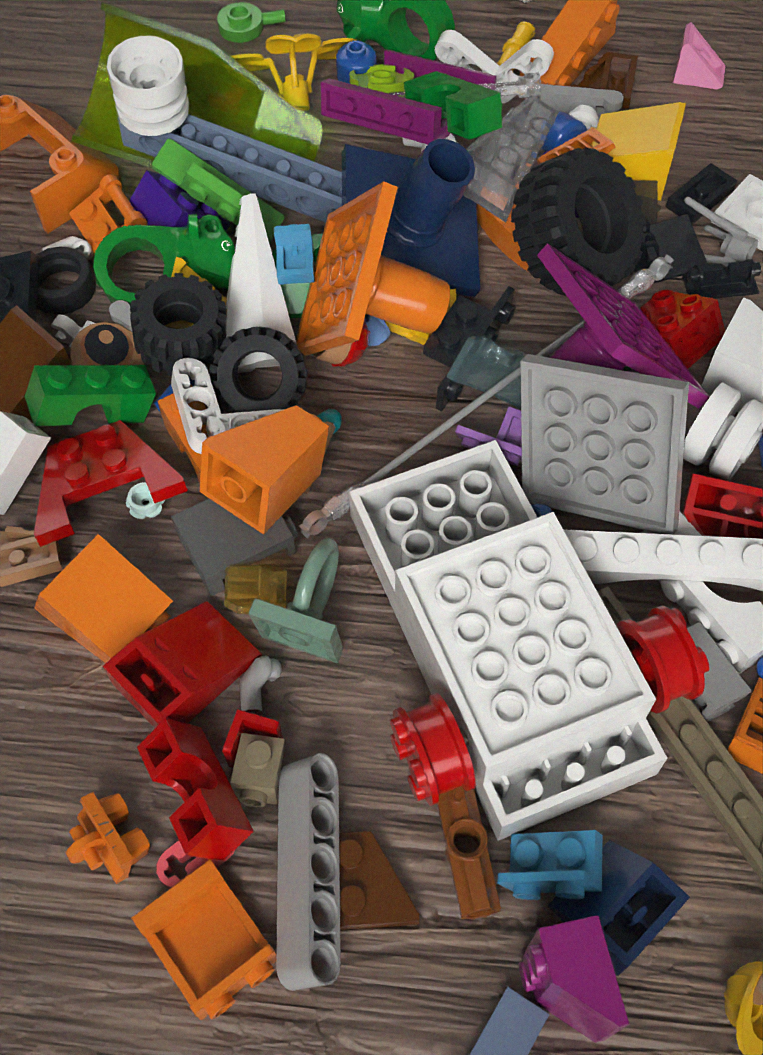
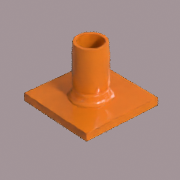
[296,181,450,356]

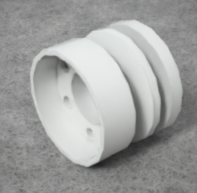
[107,36,189,136]

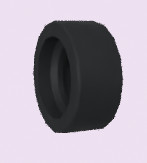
[36,246,95,315]

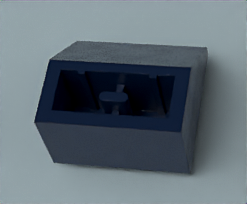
[547,840,690,976]

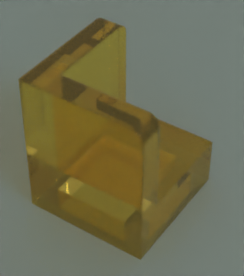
[224,564,287,614]

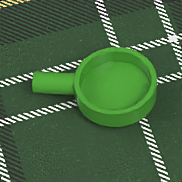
[217,2,286,43]

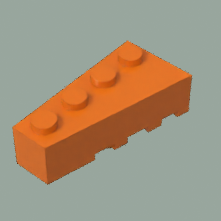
[520,0,620,96]

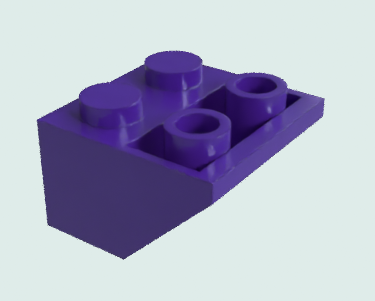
[129,170,231,230]

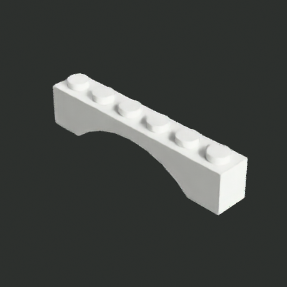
[564,530,763,591]

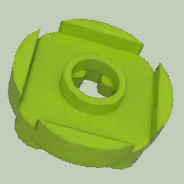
[349,64,414,98]

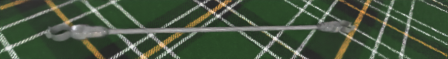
[299,255,674,538]

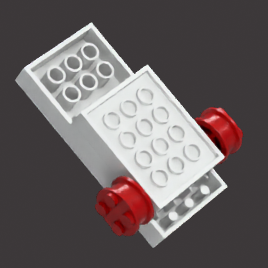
[349,440,709,841]

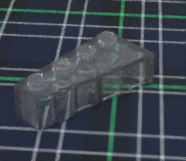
[464,94,559,222]

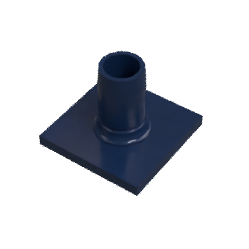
[342,139,480,297]

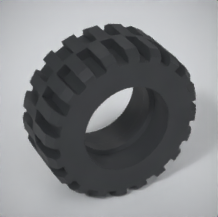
[511,148,646,296]

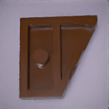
[570,52,638,109]
[339,831,420,930]

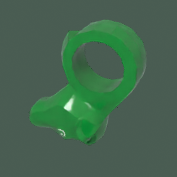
[337,0,455,61]
[93,214,235,305]

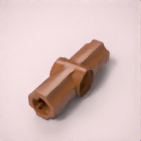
[437,786,501,920]

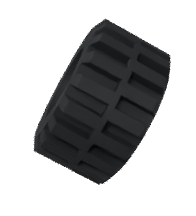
[130,273,227,376]
[209,327,308,413]

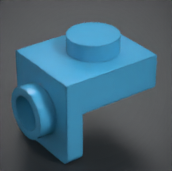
[274,224,315,285]

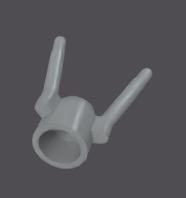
[684,197,758,267]

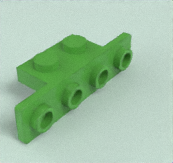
[151,138,285,243]

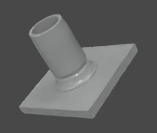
[521,354,689,535]

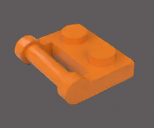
[69,174,147,253]

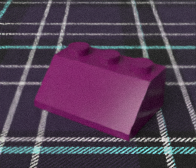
[519,915,630,1043]

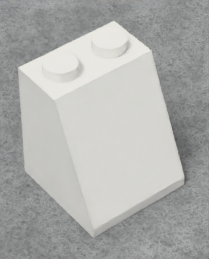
[701,298,763,413]

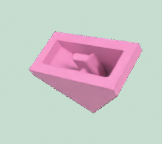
[673,22,726,89]

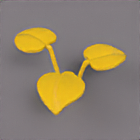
[226,33,356,113]

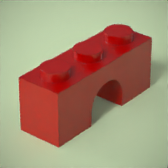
[137,718,254,861]

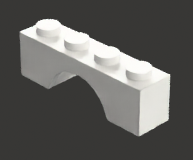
[641,511,763,674]

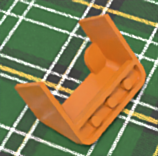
[0,95,121,234]

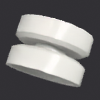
[683,382,763,481]

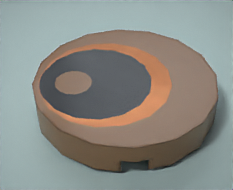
[69,322,144,365]

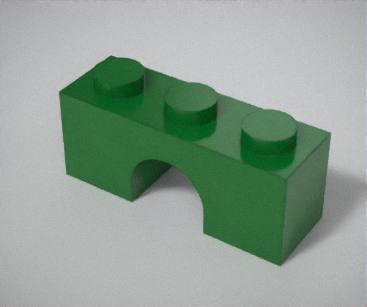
[404,71,502,140]
[25,365,156,426]

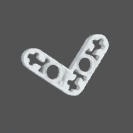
[435,30,554,104]
[171,358,284,454]

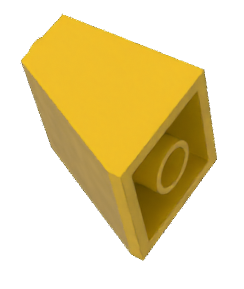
[590,102,686,201]

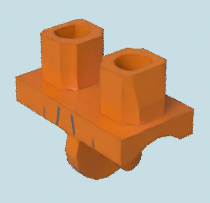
[66,792,150,884]

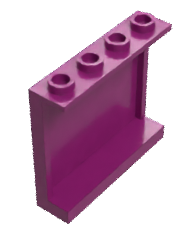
[321,49,497,144]

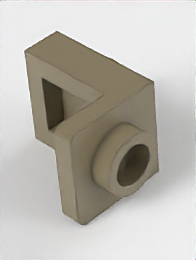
[230,733,286,808]

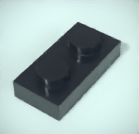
[666,163,737,224]

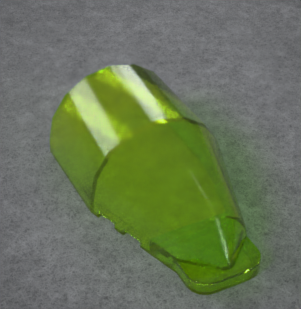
[71,1,323,168]

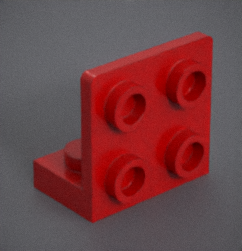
[640,289,725,369]

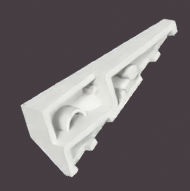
[226,193,296,373]

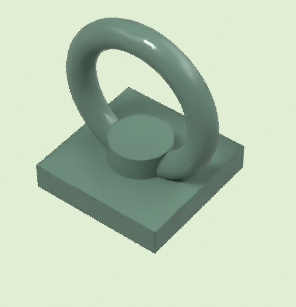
[248,538,343,663]

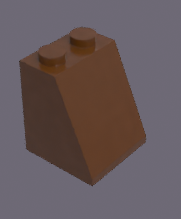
[0,306,71,423]

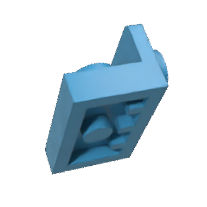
[497,830,603,900]

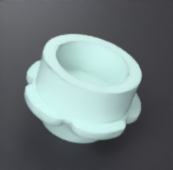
[126,482,165,519]

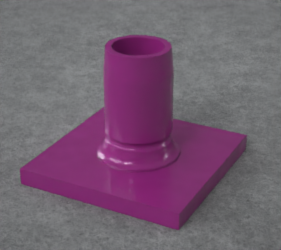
[537,244,709,409]

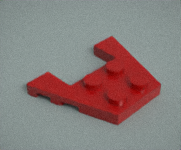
[34,420,188,547]

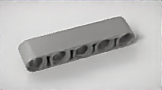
[276,753,341,991]

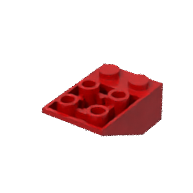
[103,601,262,728]

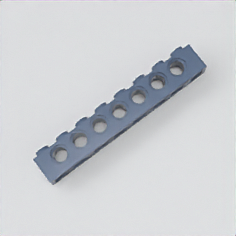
[118,114,342,222]

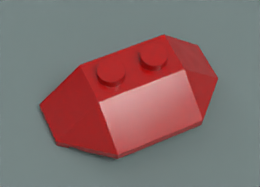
[682,473,763,539]

